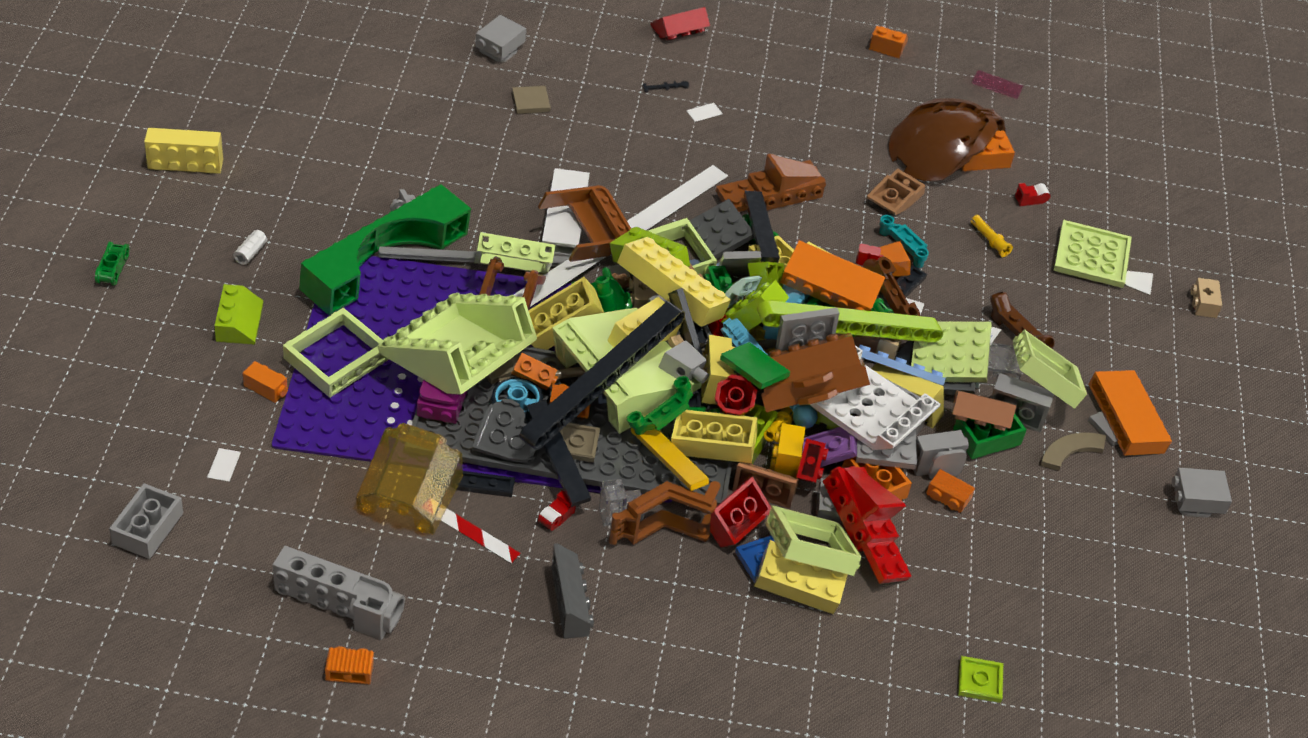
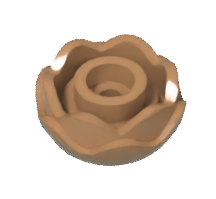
[612,273,631,290]

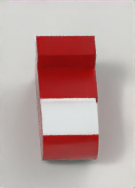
[1015,183,1051,206]
[538,490,576,531]

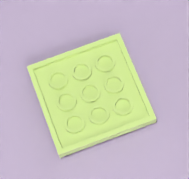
[1053,220,1132,288]
[911,321,992,383]

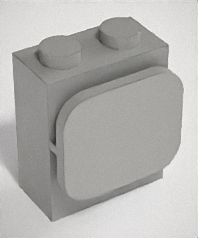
[475,15,526,62]
[913,430,968,479]
[1172,468,1232,517]

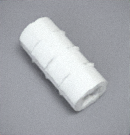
[233,230,267,265]

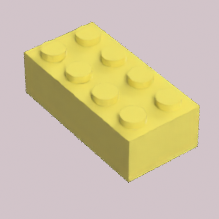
[144,128,223,173]
[528,277,604,350]
[671,410,757,463]
[754,540,848,614]

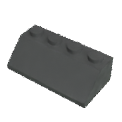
[551,543,594,639]

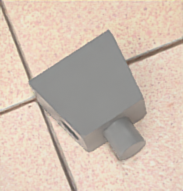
[658,340,709,384]

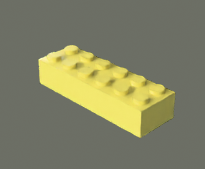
[617,237,731,327]

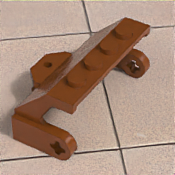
[760,333,870,412]

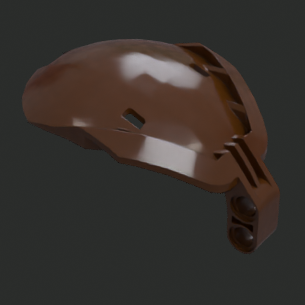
[889,98,1006,181]

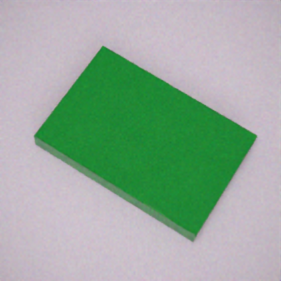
[720,342,790,389]

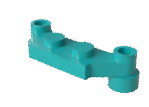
[879,215,929,268]

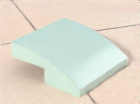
[725,276,762,308]

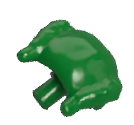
[571,267,632,313]

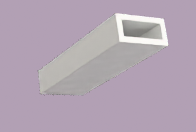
[542,168,590,256]

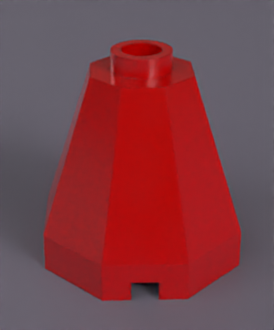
[715,374,757,416]

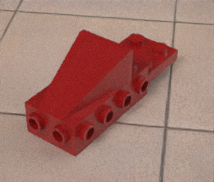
[822,466,912,584]

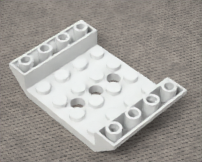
[810,346,941,450]

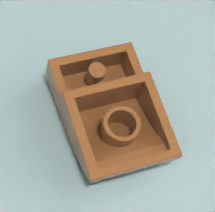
[867,168,925,215]

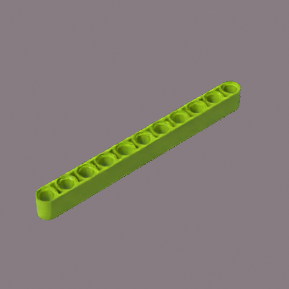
[757,300,943,342]

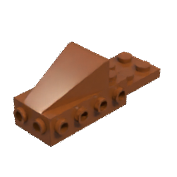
[716,154,826,212]

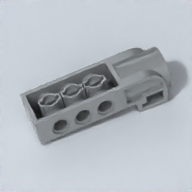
[273,546,405,640]

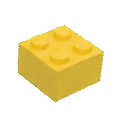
[770,423,805,478]

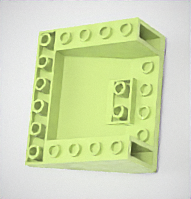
[377,293,537,394]
[552,308,702,434]

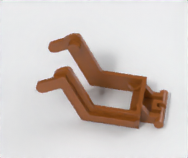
[479,256,546,310]
[609,481,720,545]

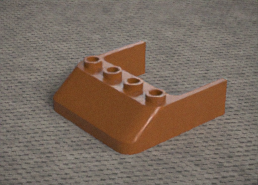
[538,185,631,262]

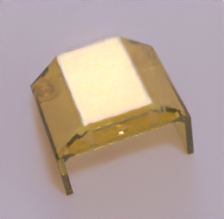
[356,423,463,535]

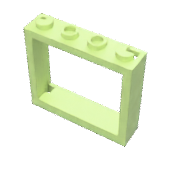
[648,218,717,276]
[474,232,555,274]
[283,308,389,398]
[1013,329,1087,409]
[765,505,861,576]

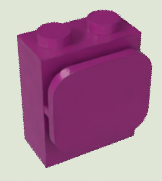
[417,380,467,424]

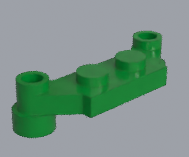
[627,376,693,435]

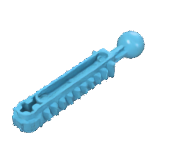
[721,318,818,429]

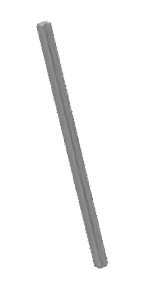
[378,246,570,267]

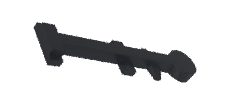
[643,81,689,92]

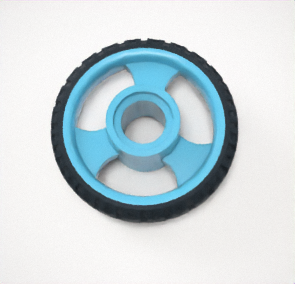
[491,377,543,420]

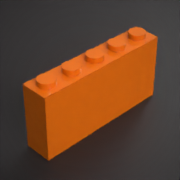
[780,240,885,311]
[1088,370,1172,456]

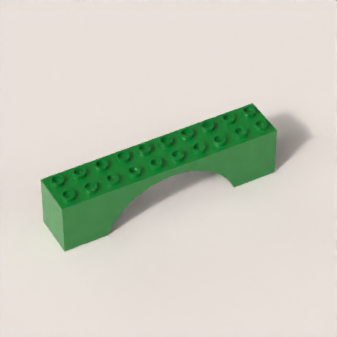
[299,184,471,316]

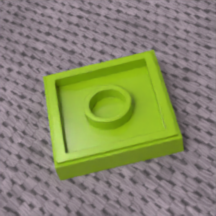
[958,656,1003,703]

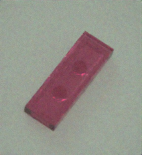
[972,70,1023,99]

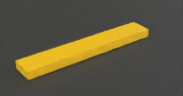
[631,428,709,491]

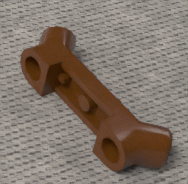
[863,256,920,316]
[989,292,1055,349]

